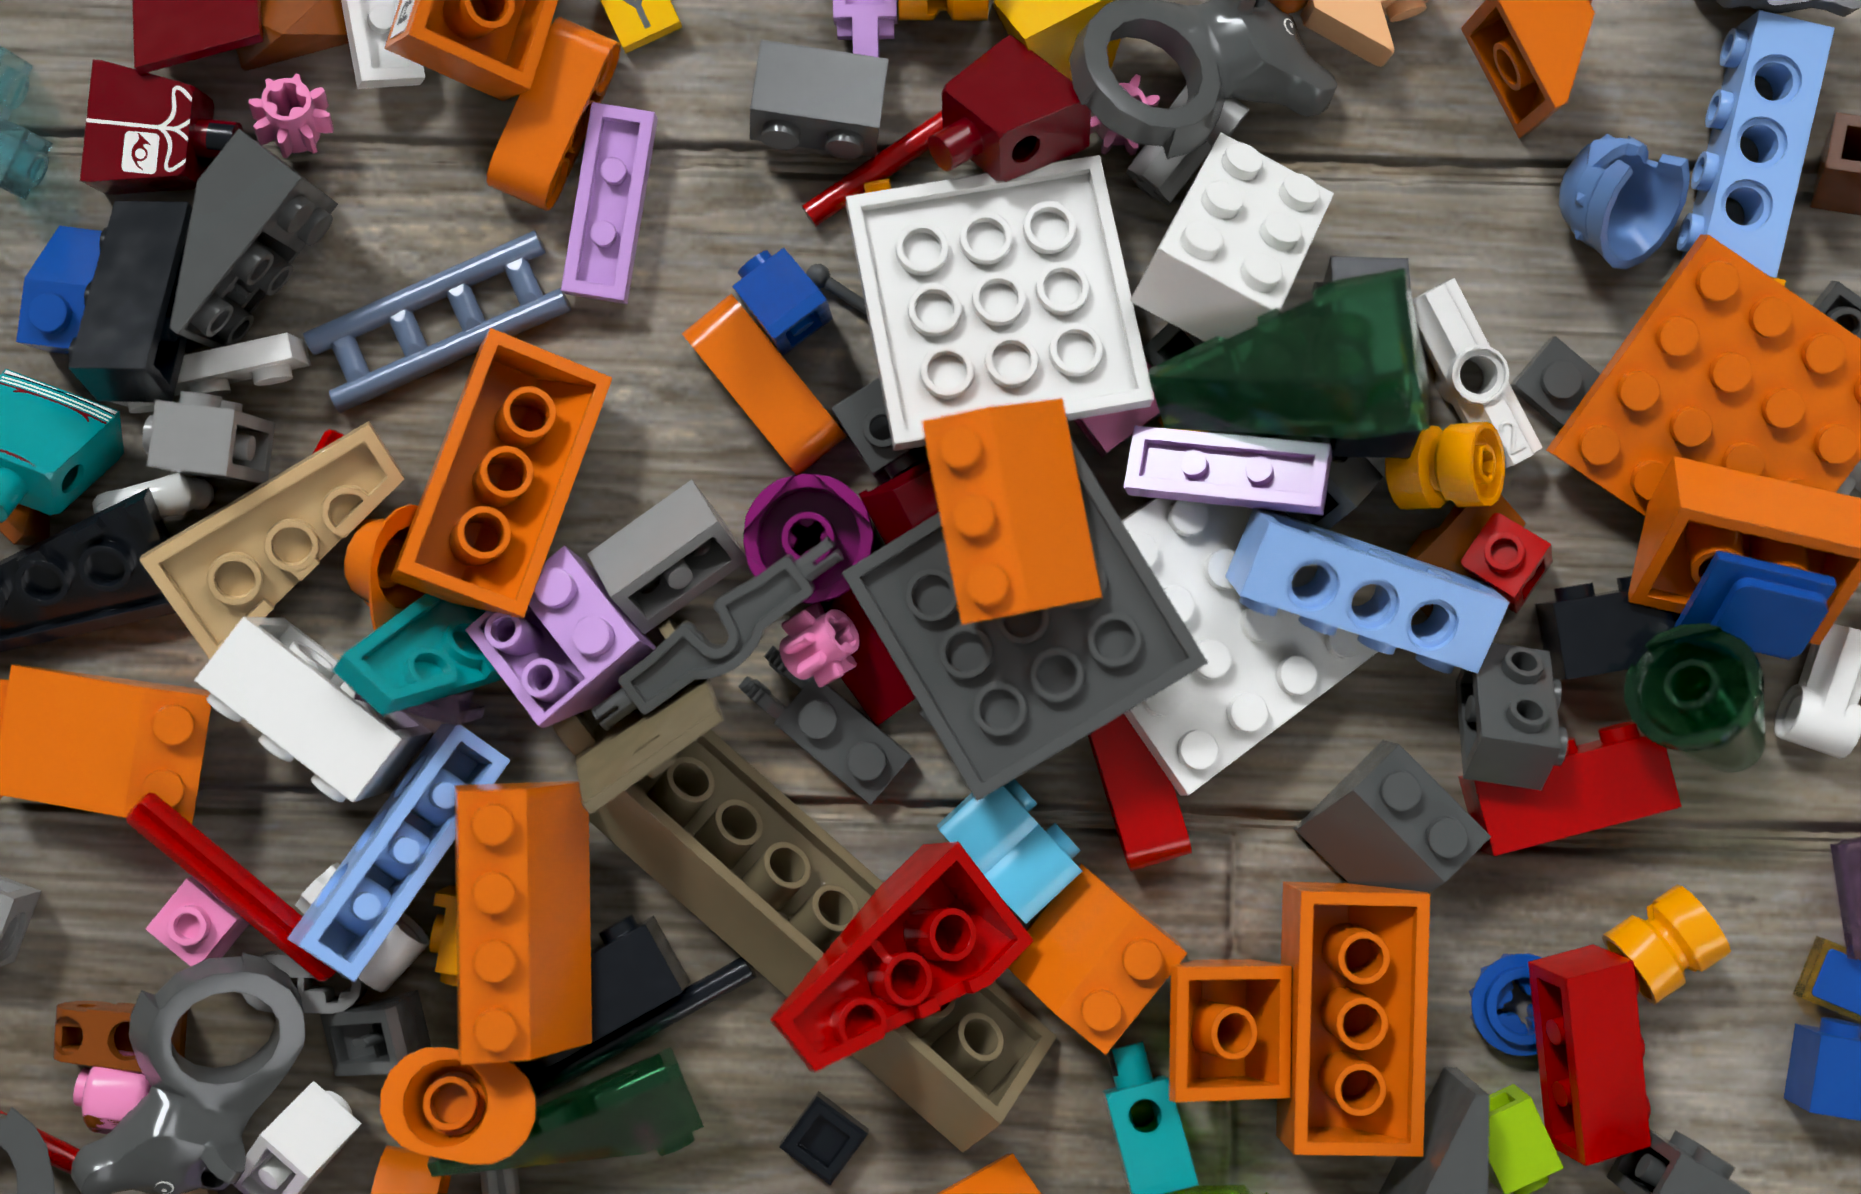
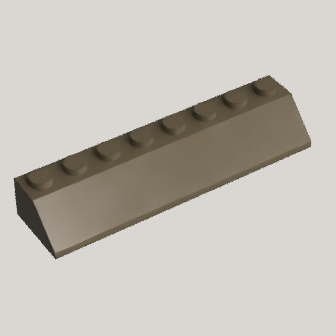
[589,729,1057,1153]

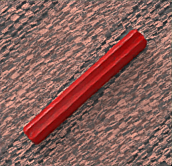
[126,793,336,982]

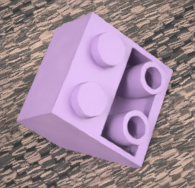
[465,546,656,728]

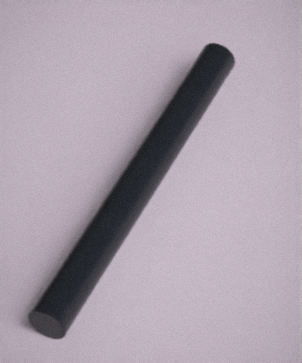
[529,957,756,1100]

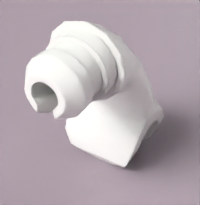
[92,473,214,518]

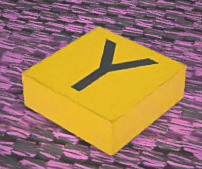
[600,0,682,54]

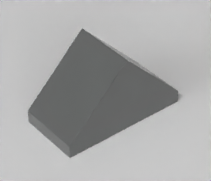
[320,990,432,1076]

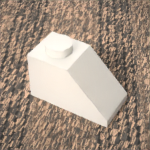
[233,1081,362,1194]

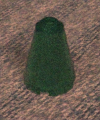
[1624,623,1766,773]

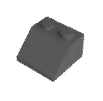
[1294,740,1491,893]

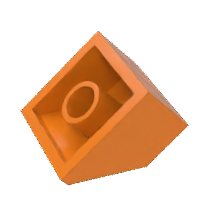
[1461,0,1595,138]
[1008,863,1188,1055]
[1169,959,1292,1102]

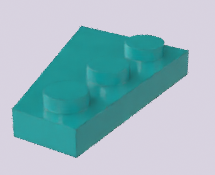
[332,594,503,716]

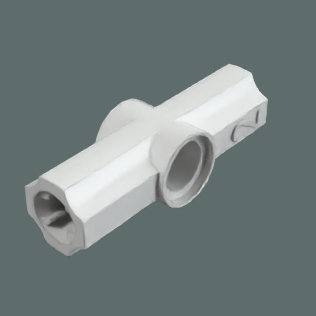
[1412,278,1543,469]

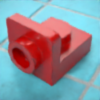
[1461,513,1553,614]

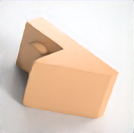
[1301,0,1429,67]

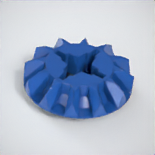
[1469,953,1541,1056]

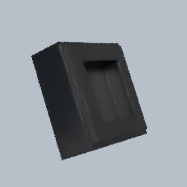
[779,1091,869,1185]

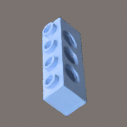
[1677,10,1835,278]
[1225,508,1510,674]
[287,723,511,982]

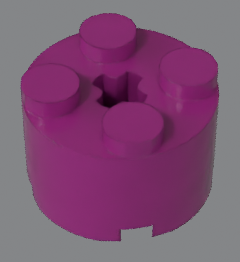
[743,474,875,604]

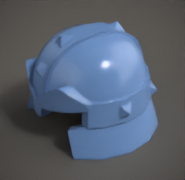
[1558,134,1690,269]

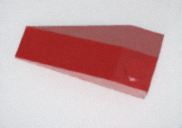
[770,841,1034,1072]

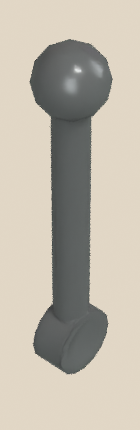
[806,264,867,315]

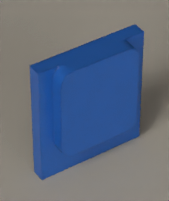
[1674,550,1837,660]

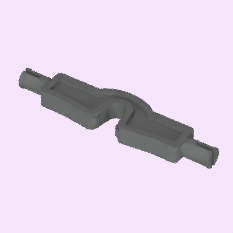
[591,536,844,731]

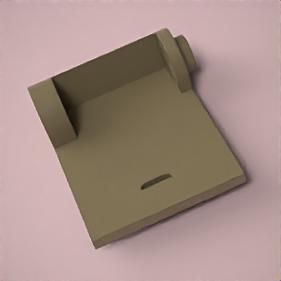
[551,617,724,815]

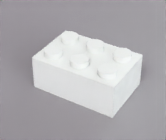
[1130,132,1334,364]
[194,617,433,802]

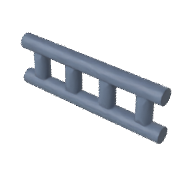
[303,230,571,413]

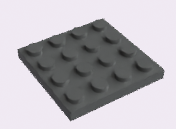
[842,439,1208,801]

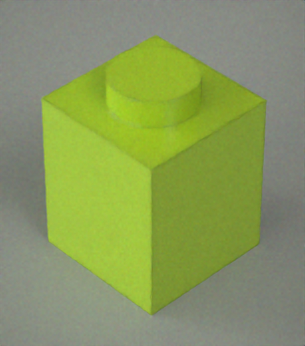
[1488,1084,1564,1194]

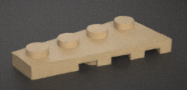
[139,421,404,659]

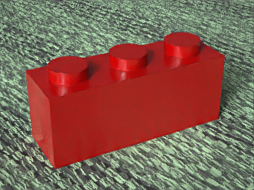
[1458,721,1682,856]
[1528,944,1651,1166]

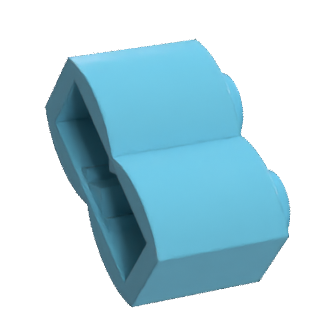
[937,779,1082,924]

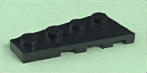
[0,488,176,652]

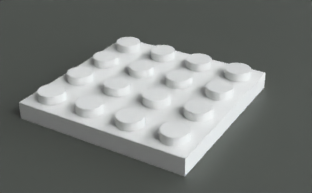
[846,155,1154,451]
[1122,498,1378,796]

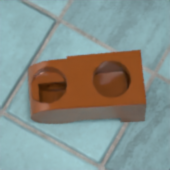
[53,1001,188,1072]

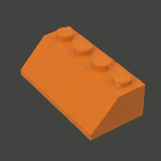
[390,328,613,619]
[454,781,592,1065]
[1276,882,1430,1157]

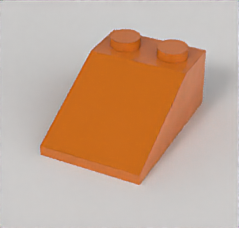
[0,664,212,824]

